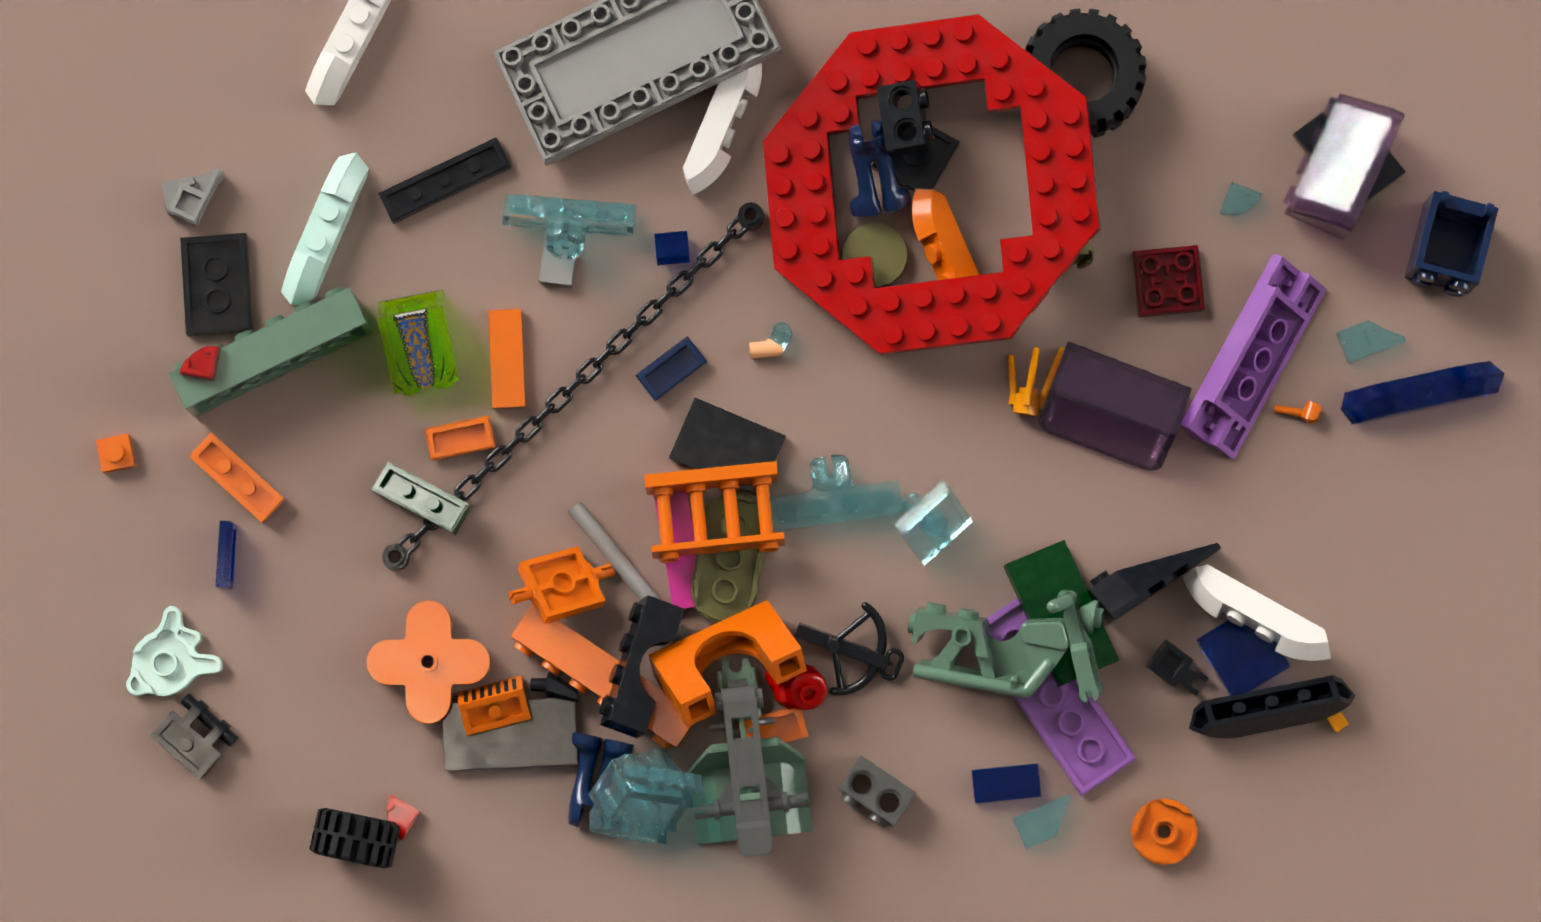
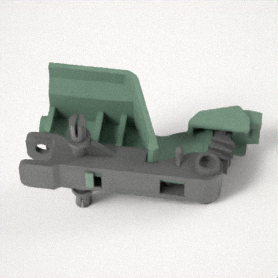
[689,657,813,857]

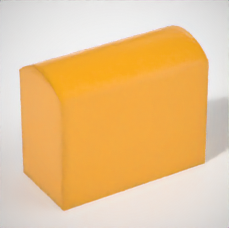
[1326,711,1349,733]

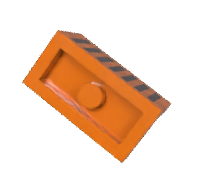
[457,675,531,736]

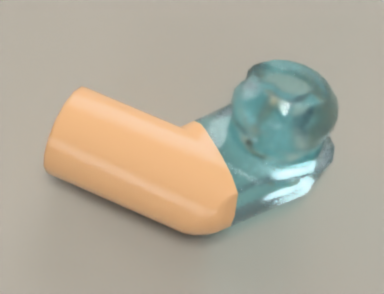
[749,322,793,359]

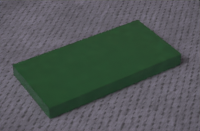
[1003,540,1119,687]

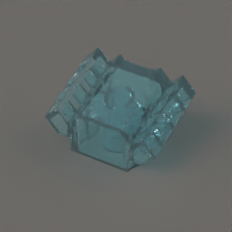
[589,749,702,845]

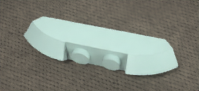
[281,152,369,305]

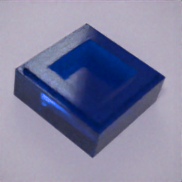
[654,231,690,266]

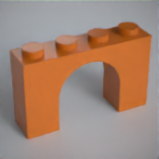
[648,600,807,727]

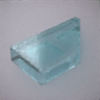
[1336,321,1406,364]
[1012,794,1071,849]

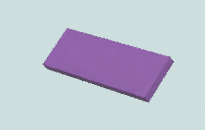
[987,598,1137,796]

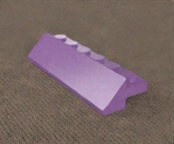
[1180,254,1327,460]

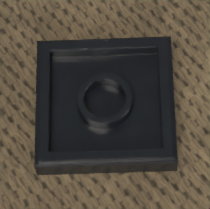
[871,127,960,192]

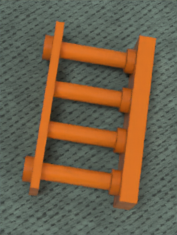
[644,461,785,563]

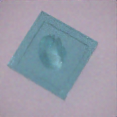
[893,481,973,565]

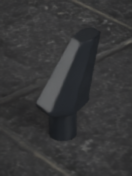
[530,672,579,703]

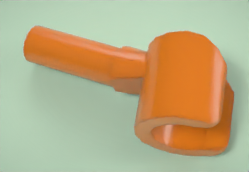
[1274,401,1322,424]

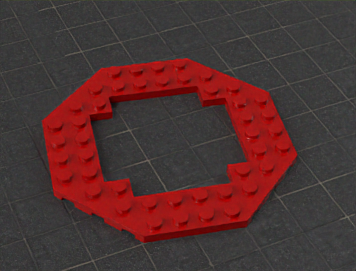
[763,14,1100,355]

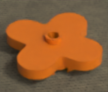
[367,600,491,724]

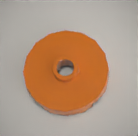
[1130,798,1198,865]

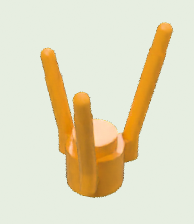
[1008,347,1065,417]

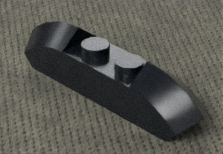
[1189,675,1355,738]

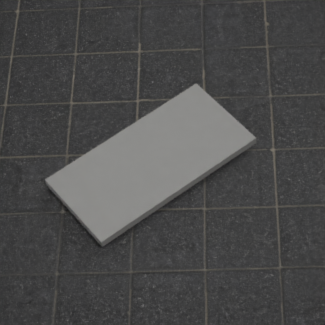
[493,0,782,166]

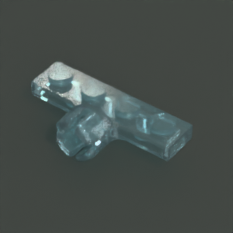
[502,193,636,260]
[770,455,903,531]

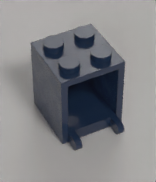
[1404,191,1499,297]

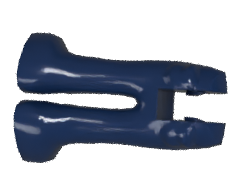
[849,120,911,217]
[568,732,634,831]

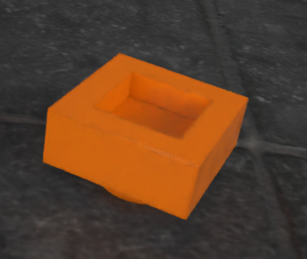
[96,433,136,474]

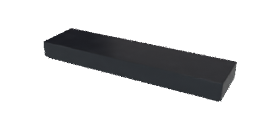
[378,137,511,224]

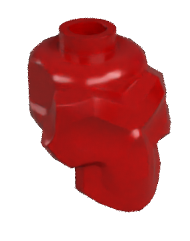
[764,664,827,710]

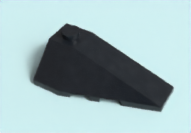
[1088,543,1221,624]

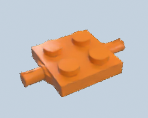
[508,546,615,624]

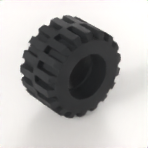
[309,808,400,869]

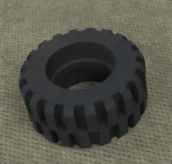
[1025,8,1147,138]

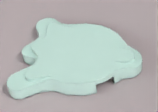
[126,606,223,697]

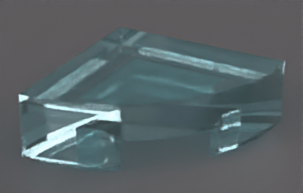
[1219,182,1262,216]

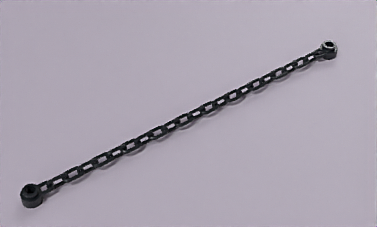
[382,202,764,571]

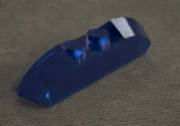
[1341,361,1505,425]

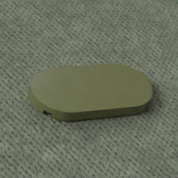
[690,493,764,623]

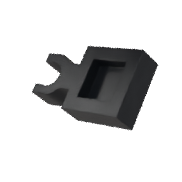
[1146,640,1209,696]

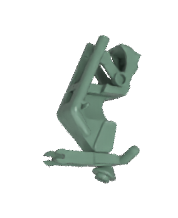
[908,590,1104,703]

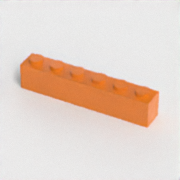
[511,604,694,750]

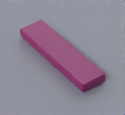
[654,491,696,609]

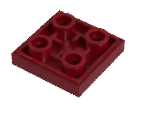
[1132,245,1205,317]

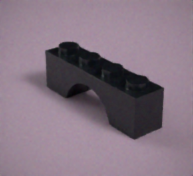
[599,595,685,738]

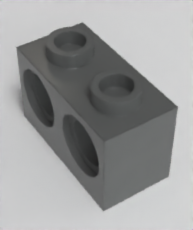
[838,755,916,828]

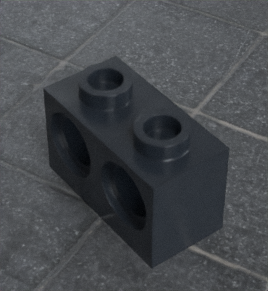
[877,80,934,158]

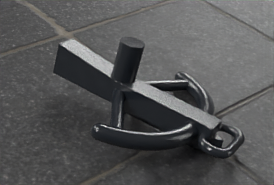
[794,602,904,696]

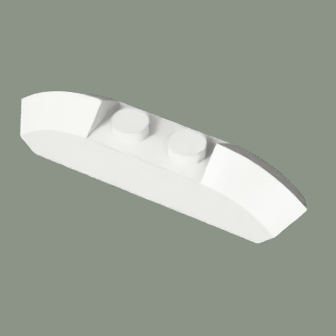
[305,0,391,105]
[683,63,762,195]
[1183,564,1331,661]

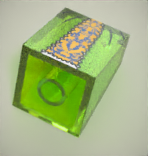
[377,289,459,396]

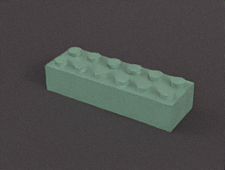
[168,286,373,417]

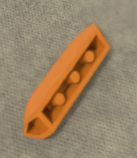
[912,189,979,280]

